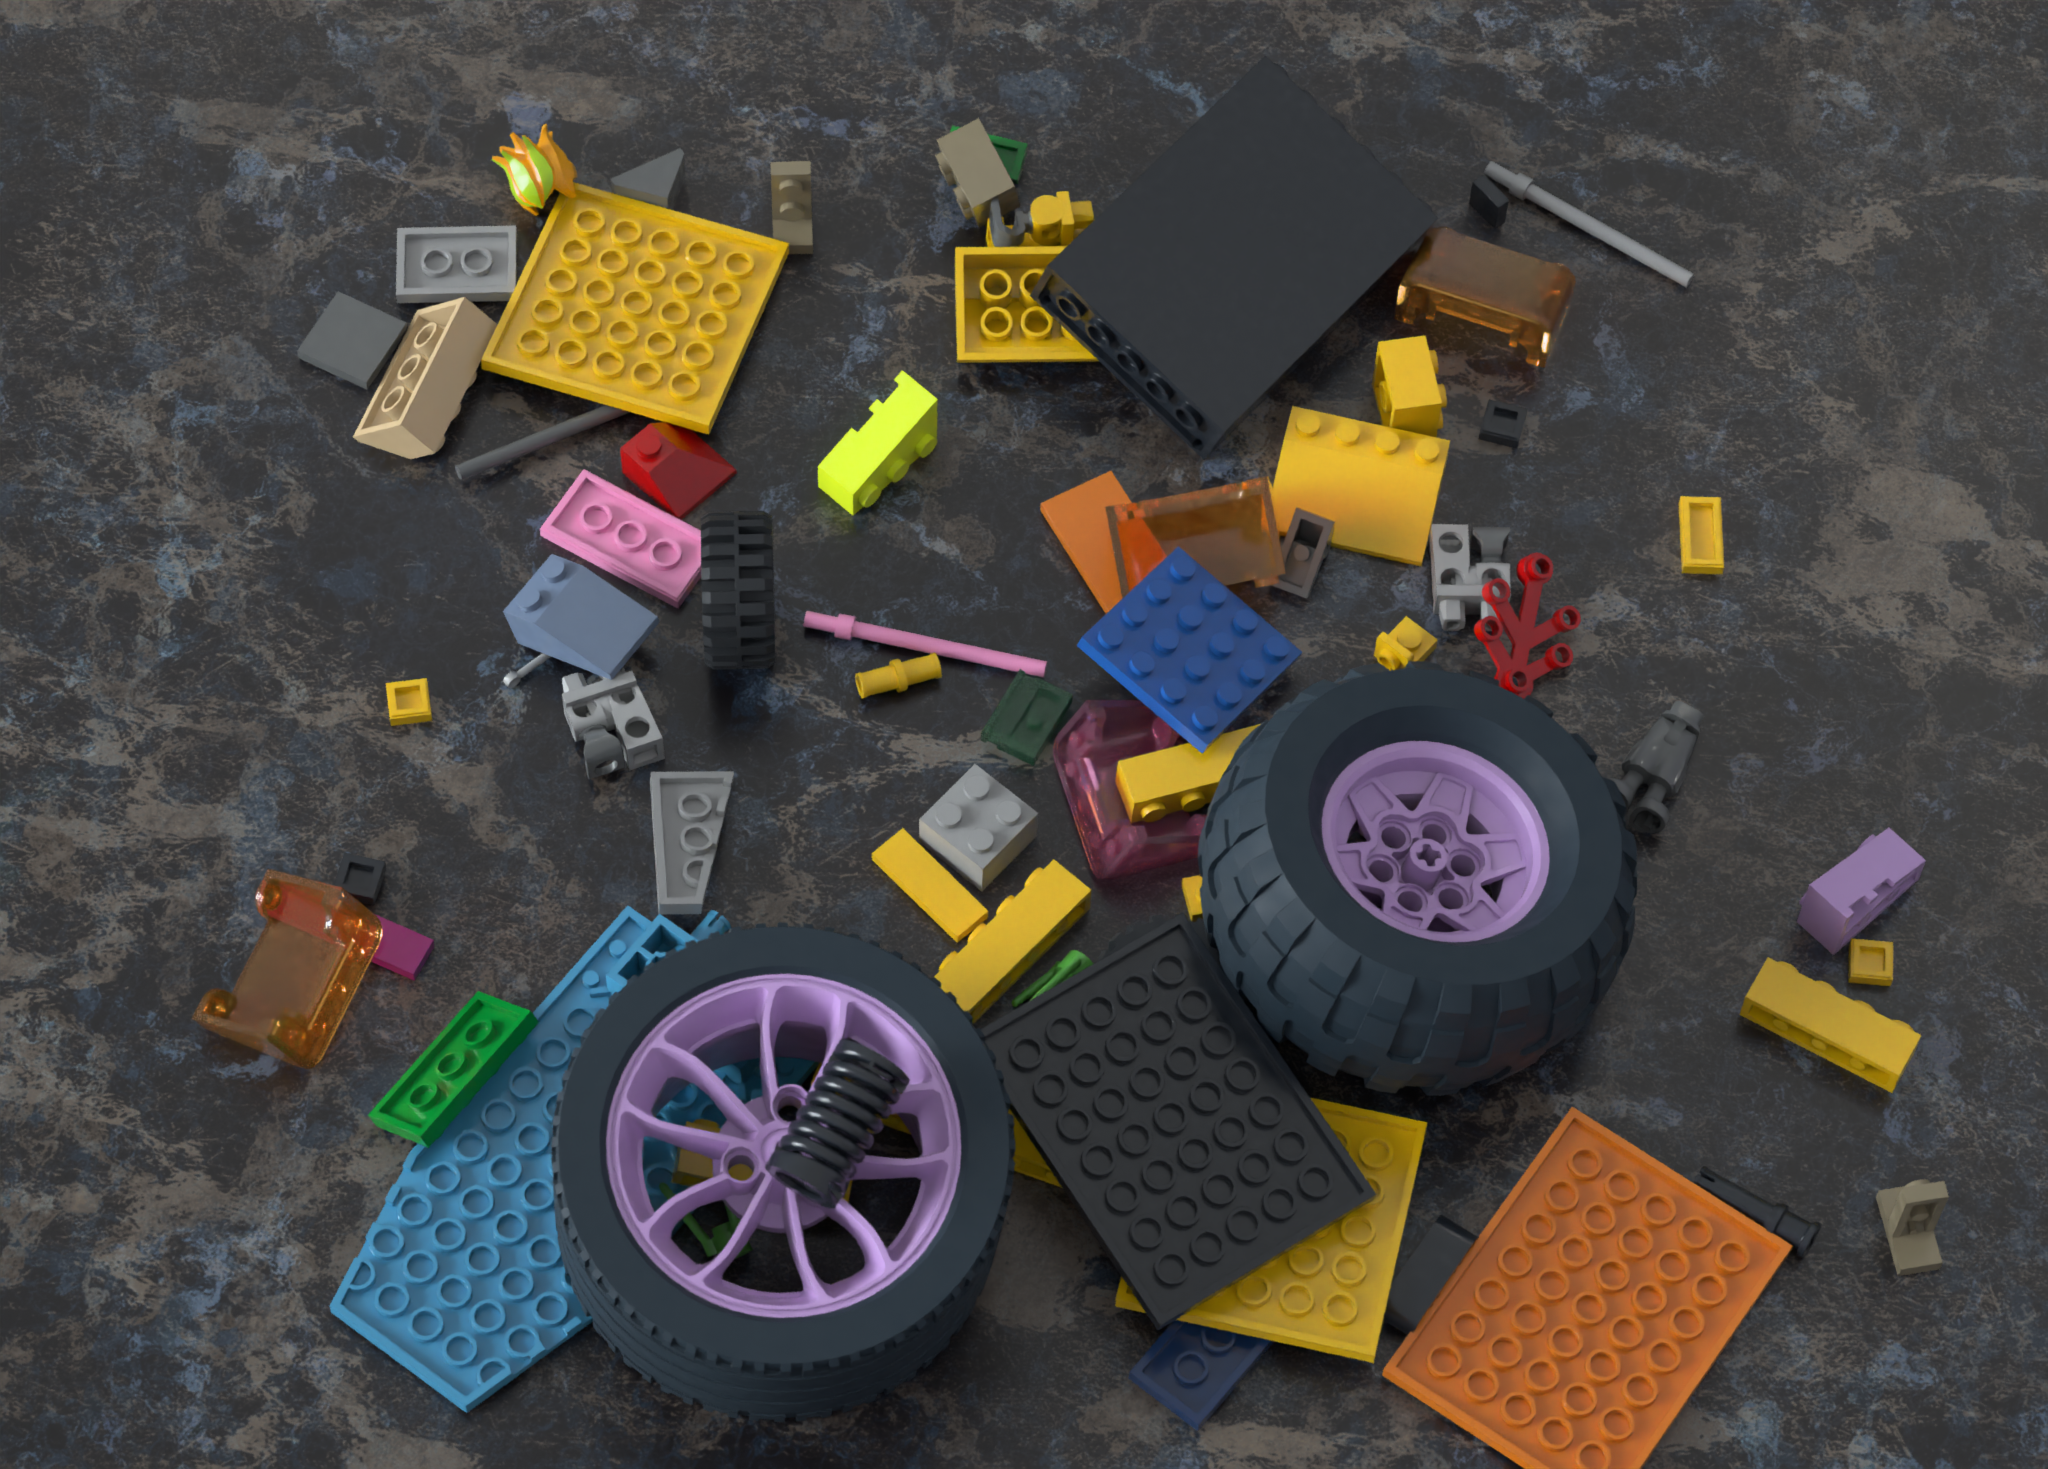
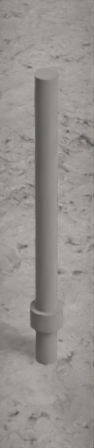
[1484,161,1694,288]

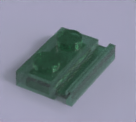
[981,669,1073,766]

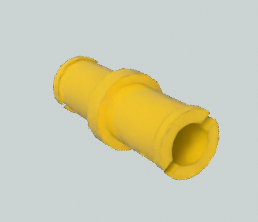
[855,653,942,698]

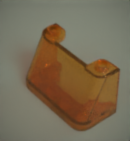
[1394,226,1576,368]
[1105,476,1286,599]
[192,869,382,1069]

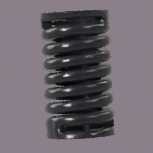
[765,1039,910,1209]

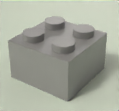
[919,764,1038,892]

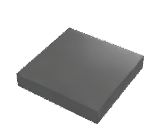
[297,291,408,390]

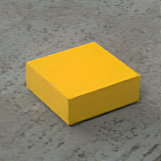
[386,678,432,726]
[1848,938,1893,986]

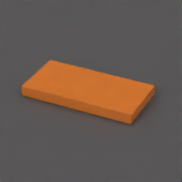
[1040,471,1167,614]

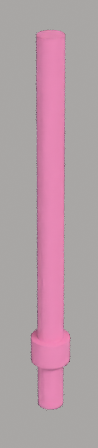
[803,611,1047,678]

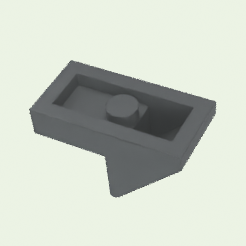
[1269,507,1335,599]

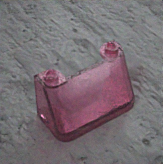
[1053,700,1207,879]

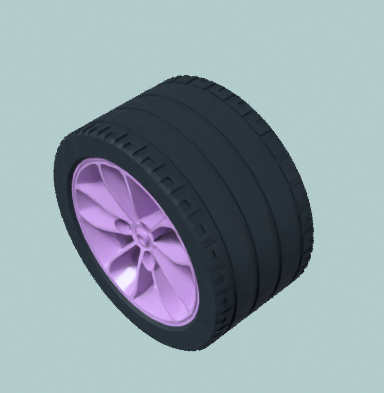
[551,922,1016,1422]

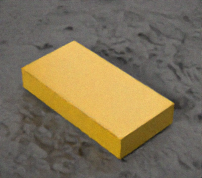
[1679,496,1724,574]

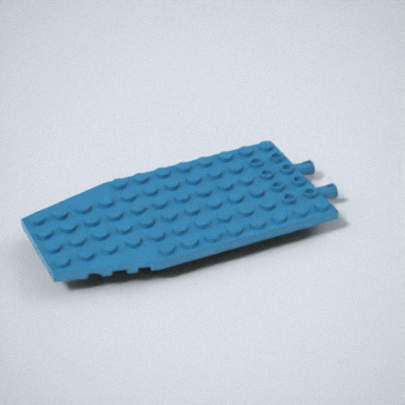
[330,906,820,1413]

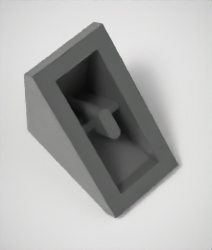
[611,148,686,210]

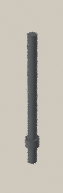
[455,405,630,480]

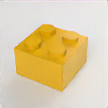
[1372,335,1447,437]

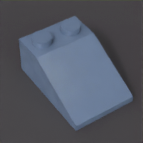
[503,554,660,680]

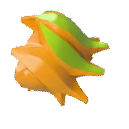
[492,124,578,216]

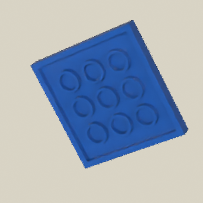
[1077,546,1302,754]

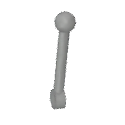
[503,653,551,688]

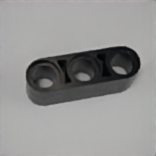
[1384,1215,1479,1335]

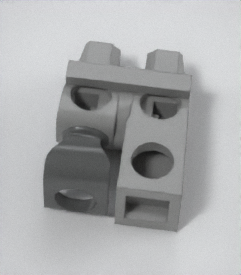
[1428,524,1511,631]
[562,667,665,779]

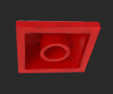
[620,422,737,520]

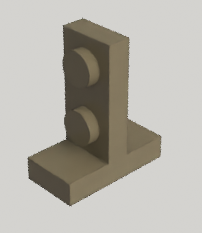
[771,161,813,254]
[1876,1179,1949,1276]

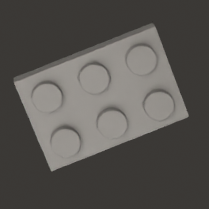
[396,225,517,303]

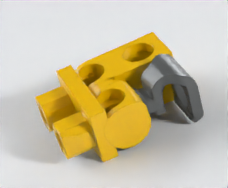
[986,191,1094,247]

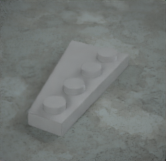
[650,771,734,914]

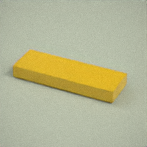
[872,828,989,943]

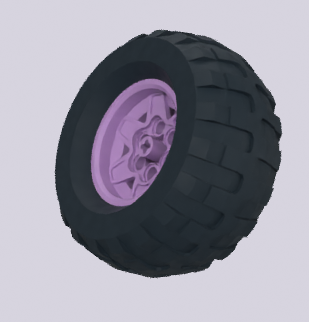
[1198,661,1637,1096]

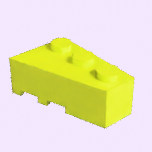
[818,370,938,516]

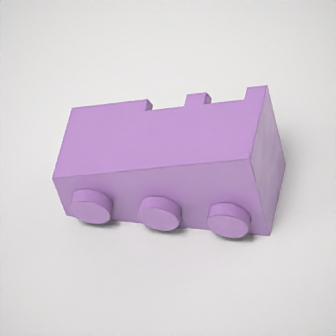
[1797,828,1926,955]

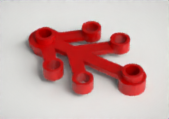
[1474,553,1581,699]

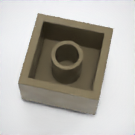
[935,118,1021,228]

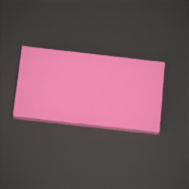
[540,469,701,609]

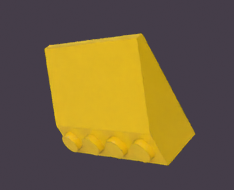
[955,246,1098,363]
[1263,406,1450,567]

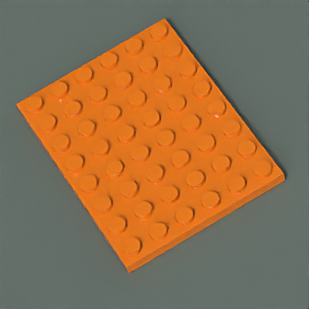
[1382,1107,1792,1469]

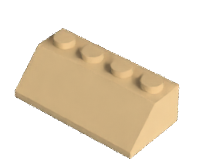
[353,297,498,459]

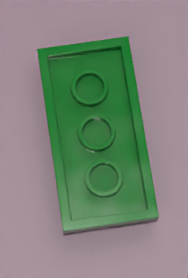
[368,991,539,1148]

